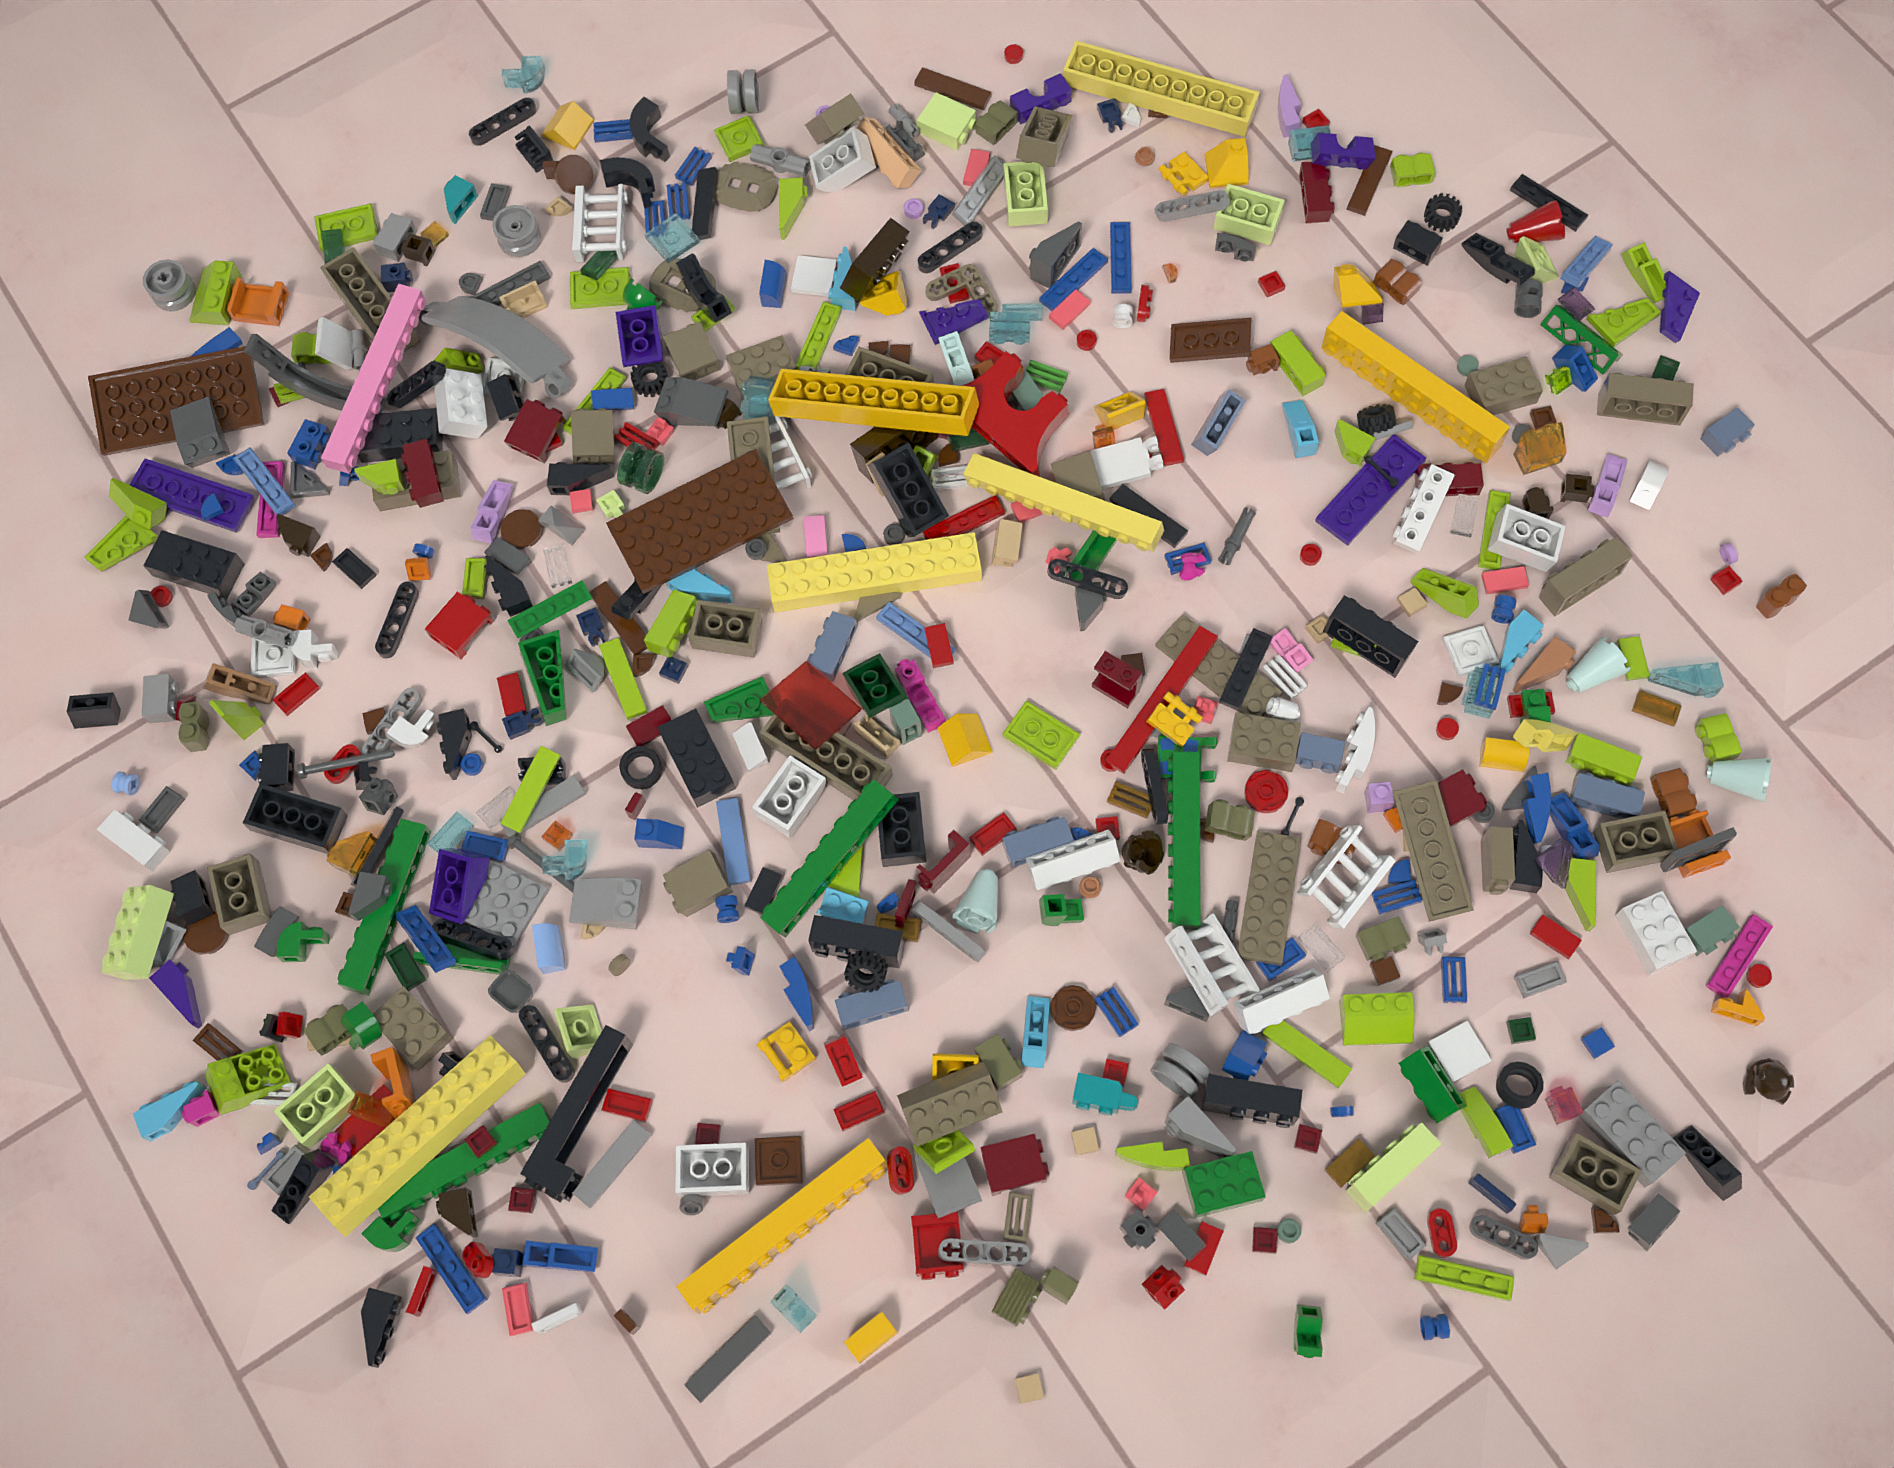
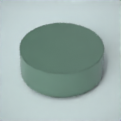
[1457,355,1479,377]
[1277,1218,1301,1244]

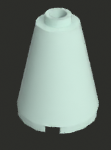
[1566,637,1630,693]
[1706,758,1771,802]
[952,869,998,933]

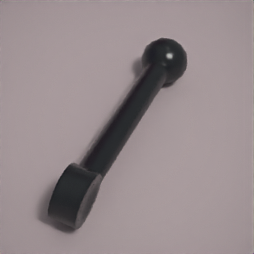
[1364,455,1398,488]
[470,721,502,753]
[1281,797,1304,836]

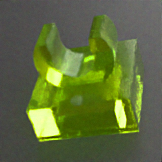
[1545,365,1572,395]

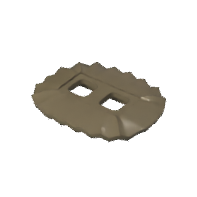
[715,162,777,212]
[649,258,716,313]

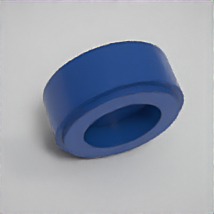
[412,543,435,559]
[460,753,484,776]
[1330,1106,1354,1117]

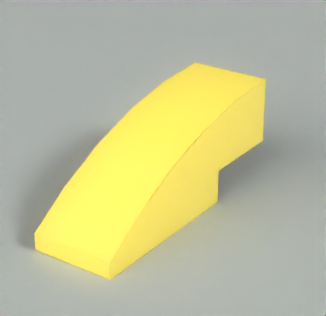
[1513,719,1578,752]

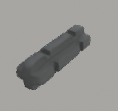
[1223,900,1239,943]

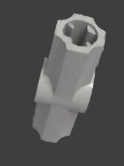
[750,144,810,177]
[234,615,295,648]

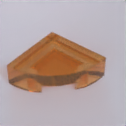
[1162,263,1178,284]

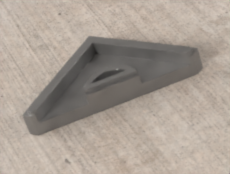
[290,462,330,499]
[1502,766,1538,811]

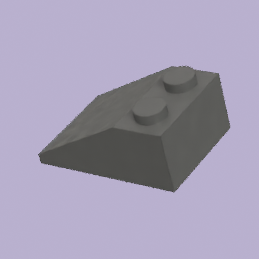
[1029,221,1082,288]
[654,377,729,426]
[170,397,231,468]

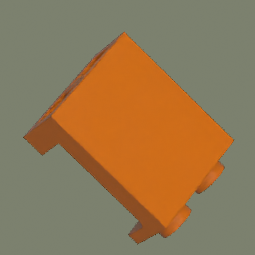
[227,277,289,326]
[1668,809,1731,878]
[370,1047,416,1119]

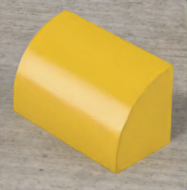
[1479,737,1530,772]
[844,1311,898,1363]

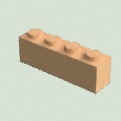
[857,117,921,188]

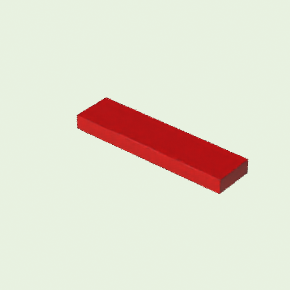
[1144,389,1184,466]
[922,495,1005,540]

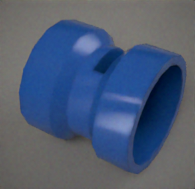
[1491,595,1517,624]
[715,895,740,923]
[1420,1314,1450,1341]

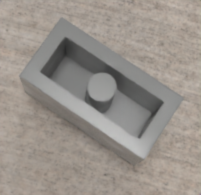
[373,213,417,262]
[142,674,179,723]

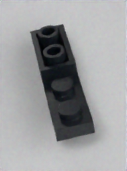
[1461,233,1535,285]
[611,578,662,621]

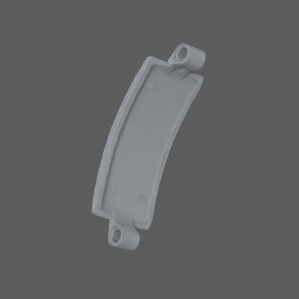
[418,296,572,399]

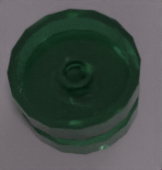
[617,442,664,494]

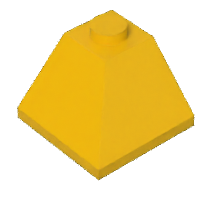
[1204,138,1249,188]
[1333,264,1382,307]
[860,270,907,316]

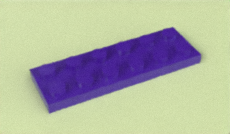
[1315,434,1426,546]
[130,458,255,533]

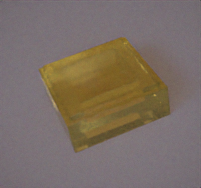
[420,221,449,248]

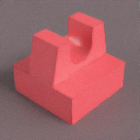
[645,417,674,446]
[1046,547,1072,573]
[1194,696,1218,724]
[1124,1177,1158,1212]

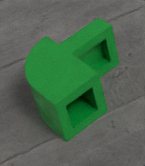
[1520,689,1551,725]
[1039,894,1084,926]
[276,921,330,962]
[341,1001,382,1050]
[361,1211,421,1252]
[1294,1304,1323,1358]

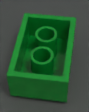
[1182,1151,1266,1218]

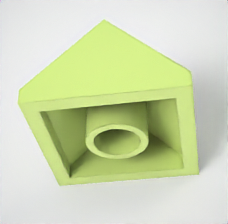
[1514,236,1559,283]
[554,1005,602,1059]

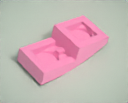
[804,515,828,558]
[1270,628,1313,673]

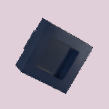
[659,657,688,684]

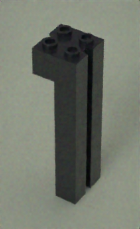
[520,1025,633,1203]

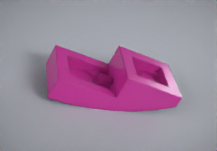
[907,684,946,733]

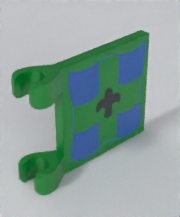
[1157,735,1217,783]

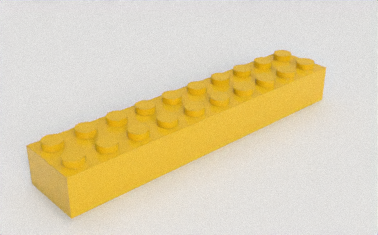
[1321,311,1510,464]
[768,369,979,436]
[676,1138,888,1314]

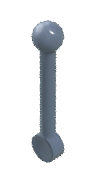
[247,1150,285,1190]

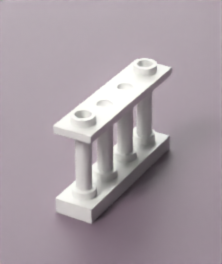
[572,184,629,262]
[769,414,813,490]
[1296,825,1395,929]
[1164,913,1260,1017]

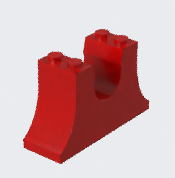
[961,351,1070,477]

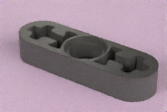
[1469,1215,1538,1260]

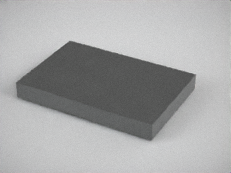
[1660,827,1737,873]

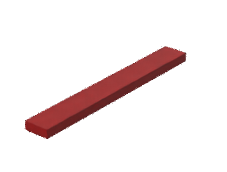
[1106,626,1218,774]

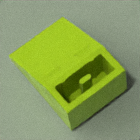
[205,1044,291,1115]

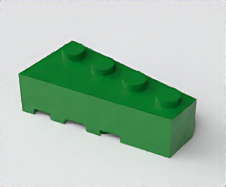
[518,630,567,726]

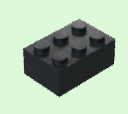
[878,792,927,867]

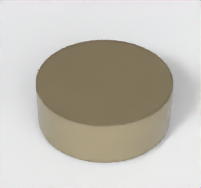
[608,954,631,976]

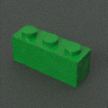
[1398,1046,1467,1123]

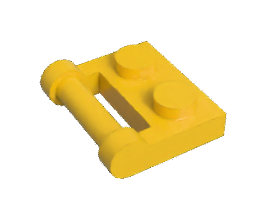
[756,1021,816,1082]

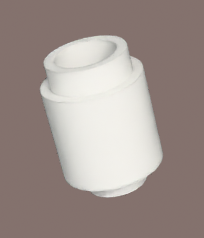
[1266,697,1300,722]

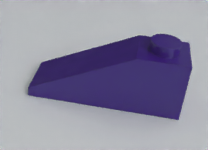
[149,959,202,1029]

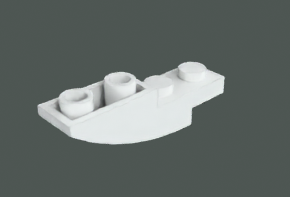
[1335,707,1375,794]

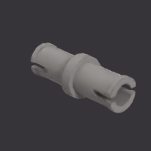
[888,104,920,138]
[351,329,367,371]

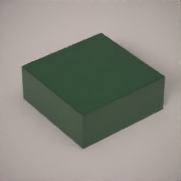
[1506,1017,1536,1045]

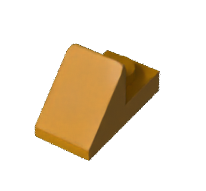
[1711,989,1765,1026]

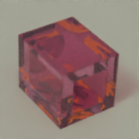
[1545,1086,1584,1125]

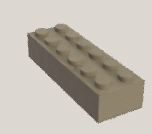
[320,247,421,352]
[760,699,893,800]

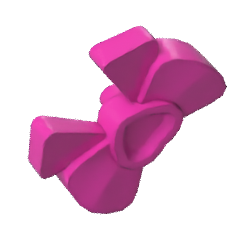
[1179,553,1206,581]
[320,1131,352,1165]

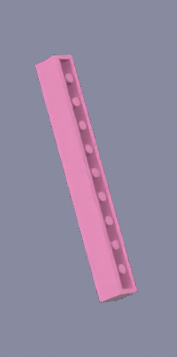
[321,284,426,474]

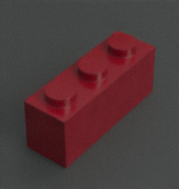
[1299,161,1334,223]
[401,439,444,508]
[1415,462,1484,496]

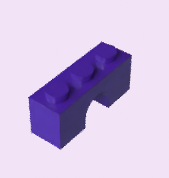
[1010,73,1072,125]
[1310,132,1375,170]

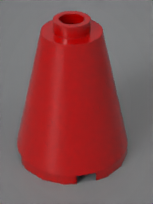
[1506,201,1565,243]

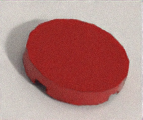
[1244,770,1289,814]

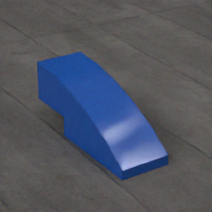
[1521,773,1551,844]
[1550,792,1600,860]
[779,957,813,1032]
[521,1240,598,1272]

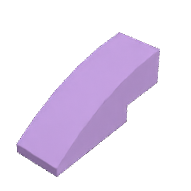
[1278,74,1301,138]
[1588,453,1628,518]
[471,480,513,543]

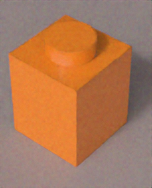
[273,604,311,631]

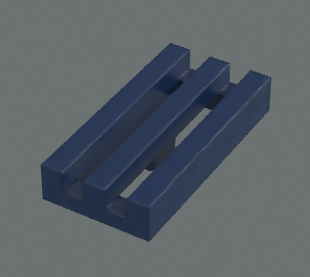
[1468,1173,1517,1214]

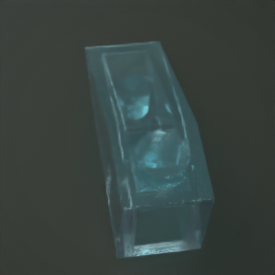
[1648,662,1724,698]

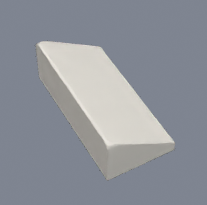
[732,722,768,771]

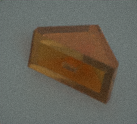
[347,1091,394,1128]

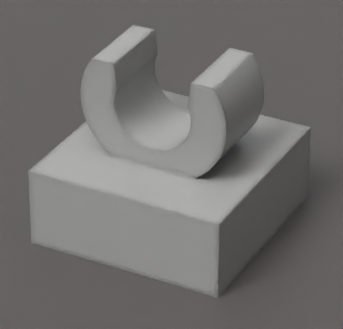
[1417,928,1447,956]

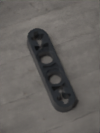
[469,98,537,146]
[918,222,982,274]
[387,360,446,409]
[1047,559,1128,599]
[375,581,419,658]
[1141,748,1168,825]
[432,918,513,961]
[519,1005,575,1083]

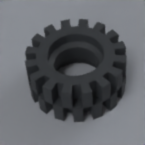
[1424,193,1462,232]
[630,362,668,397]
[1357,404,1397,434]
[844,950,888,993]

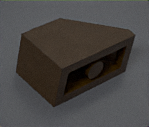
[276,514,321,557]
[436,1187,478,1238]

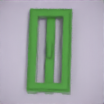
[1026,360,1068,393]

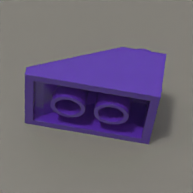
[615,305,663,368]
[429,848,490,924]

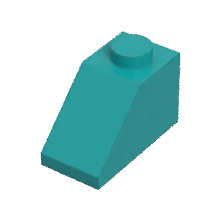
[444,175,478,224]

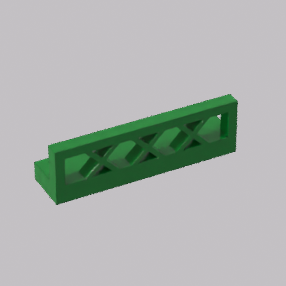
[1540,305,1623,375]
[1065,530,1117,587]
[507,580,593,639]
[413,944,511,975]

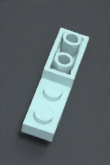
[938,331,974,386]

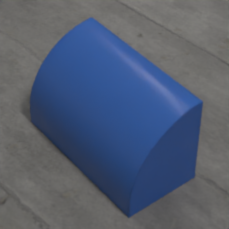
[759,259,787,308]

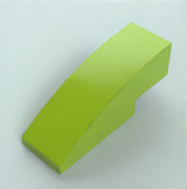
[1620,242,1666,303]
[1459,1086,1513,1158]
[1115,1142,1190,1171]

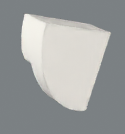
[1121,103,1141,128]

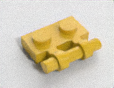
[1158,151,1209,196]
[1146,691,1203,747]

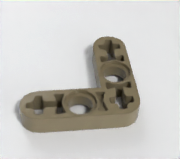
[925,264,998,318]

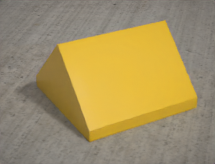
[541,101,594,150]
[1094,391,1146,433]
[937,713,993,767]
[932,1053,979,1081]

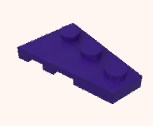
[1660,271,1700,343]
[919,299,989,345]

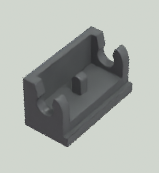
[886,121,925,162]
[1628,1193,1680,1251]

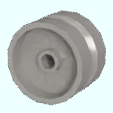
[727,69,759,114]
[492,205,541,257]
[143,259,196,312]
[1150,1043,1211,1099]

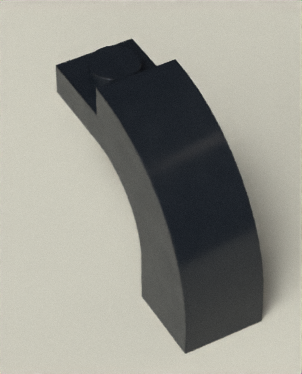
[630,96,670,162]
[600,157,655,208]
[676,253,732,323]

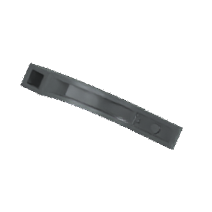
[244,334,387,413]

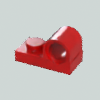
[823,1034,863,1087]

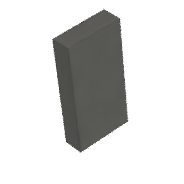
[480,183,511,221]
[139,786,185,833]
[1157,1210,1207,1262]

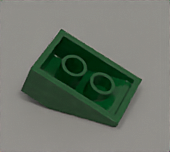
[842,653,908,718]

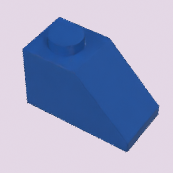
[1552,345,1598,392]
[634,818,684,849]

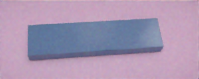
[1560,236,1613,288]
[233,447,296,515]
[876,602,956,658]
[716,798,751,886]

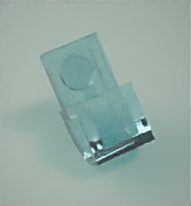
[502,56,545,94]
[542,840,587,882]

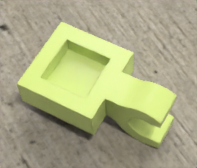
[596,490,625,518]

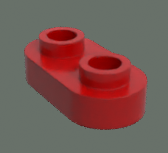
[1137,284,1153,323]
[324,744,362,784]
[887,1146,914,1195]
[1427,1208,1457,1258]
[462,1242,494,1278]

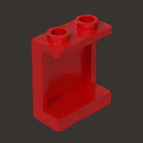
[424,591,494,660]
[911,1212,964,1280]

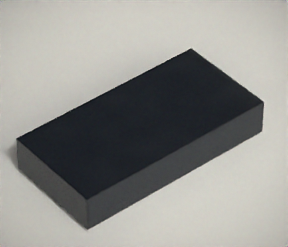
[332,548,377,589]
[744,867,783,915]

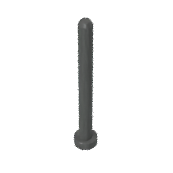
[297,749,395,779]
[507,833,575,893]

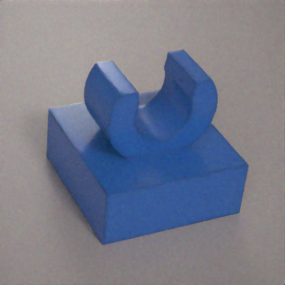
[339,466,359,486]
[726,946,755,976]

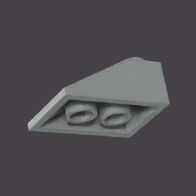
[569,877,642,930]
[1164,1096,1237,1158]

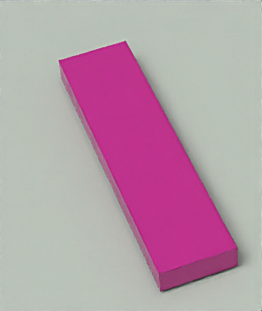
[256,461,285,538]
[1705,914,1773,998]

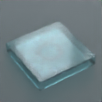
[644,214,700,263]

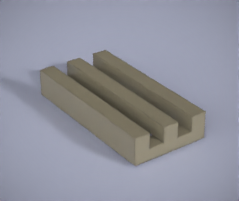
[1003,1192,1032,1243]

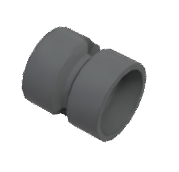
[1514,279,1543,318]

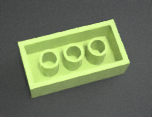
[101,885,174,980]
[1346,1122,1441,1213]

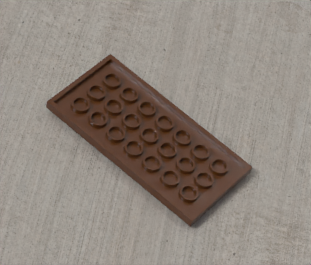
[88,346,264,456]
[606,449,794,594]

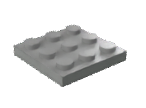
[464,860,549,948]

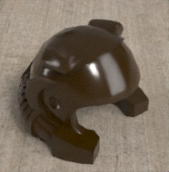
[1121,830,1164,875]
[1743,1058,1794,1105]

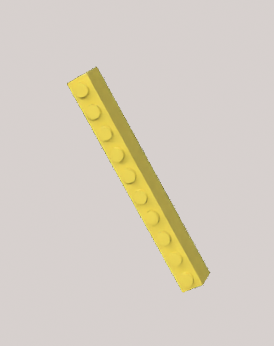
[963,453,1164,552]

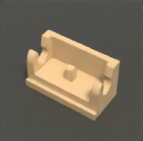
[499,281,548,319]
[991,519,1023,567]
[854,714,902,759]

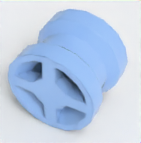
[112,771,139,795]

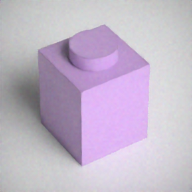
[1364,782,1394,813]

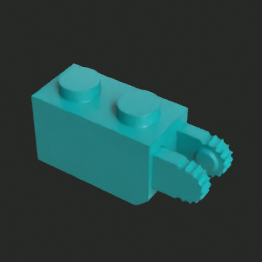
[1072,1073,1138,1116]

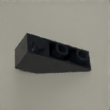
[547,462,614,495]
[484,555,533,617]
[436,708,472,780]
[1510,820,1543,893]
[1673,1125,1742,1201]
[271,1149,335,1225]
[361,1288,402,1368]

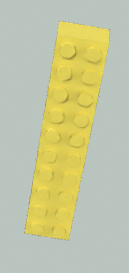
[1063,40,1259,137]
[767,532,982,613]
[309,1035,526,1237]

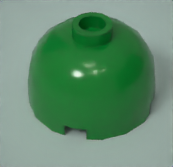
[623,278,664,310]

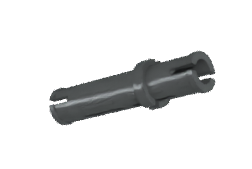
[1218,507,1256,565]

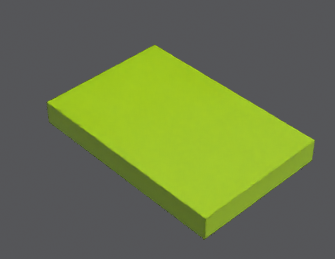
[314,203,378,252]
[570,267,630,309]
[1002,700,1080,770]

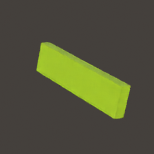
[795,301,842,370]
[562,367,627,435]
[1478,490,1511,570]
[599,638,648,720]
[500,746,561,833]
[1262,1020,1352,1089]
[1414,1255,1514,1301]

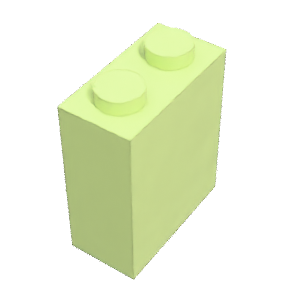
[916,92,977,150]

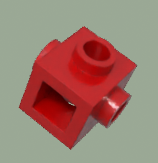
[1141,1264,1185,1310]

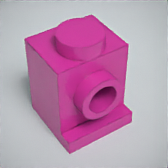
[895,659,925,695]
[181,1090,221,1127]

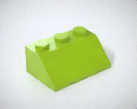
[189,260,241,325]
[1339,992,1415,1046]

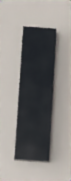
[691,167,718,241]
[1510,174,1588,232]
[1109,483,1188,548]
[1219,628,1273,711]
[350,806,404,887]

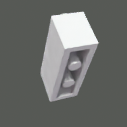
[97,809,170,872]

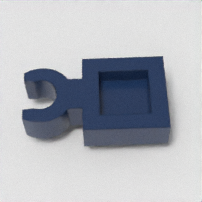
[1097,98,1123,133]
[923,194,955,229]
[576,607,606,647]
[502,708,543,740]

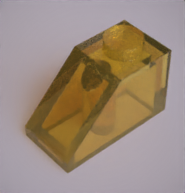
[326,831,376,877]

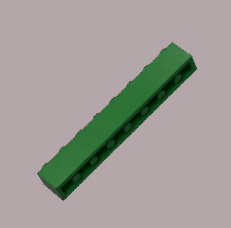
[1167,752,1201,930]
[760,779,899,937]
[338,819,431,996]
[378,1102,551,1222]

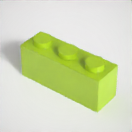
[1270,330,1326,396]
[644,589,697,658]
[1565,732,1643,786]

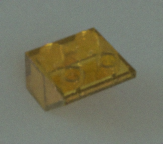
[1513,422,1567,475]

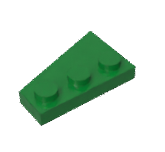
[704,676,778,723]

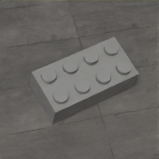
[1578,1081,1686,1188]

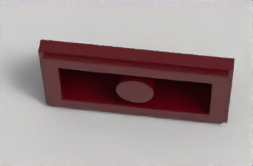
[626,705,672,746]

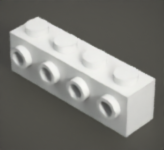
[1392,464,1454,554]
[1025,829,1121,890]
[1233,968,1330,1034]

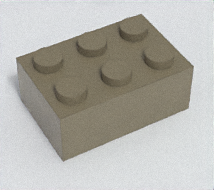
[805,93,864,145]
[726,335,797,400]
[1464,357,1543,415]
[689,600,763,658]
[1227,712,1301,772]
[1593,811,1678,873]
[207,854,272,935]
[373,986,454,1070]
[1549,1133,1642,1216]

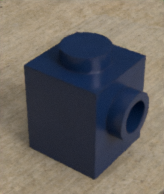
[381,263,413,293]
[491,1248,523,1277]

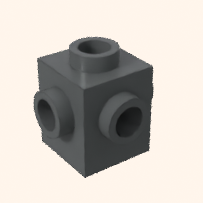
[359,778,398,815]
[1119,1210,1157,1250]

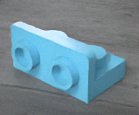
[816,887,870,924]

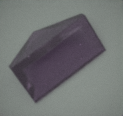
[1557,287,1596,322]
[1535,839,1573,889]

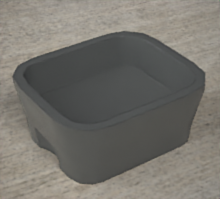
[488,970,533,1013]

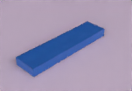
[1110,222,1132,294]
[1039,248,1108,311]
[395,905,456,973]
[415,1223,488,1314]

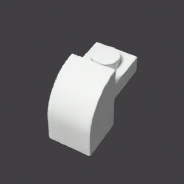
[1630,460,1669,510]
[290,629,338,669]
[386,709,435,748]

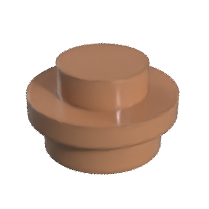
[1135,147,1155,166]
[1079,876,1101,899]

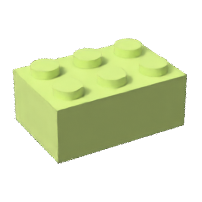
[1004,162,1048,227]
[1214,184,1285,245]
[274,1063,364,1149]

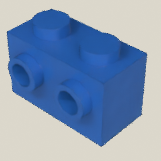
[287,419,332,469]
[1222,1030,1267,1080]

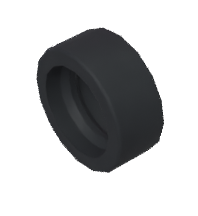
[619,746,662,790]
[1496,1061,1544,1109]

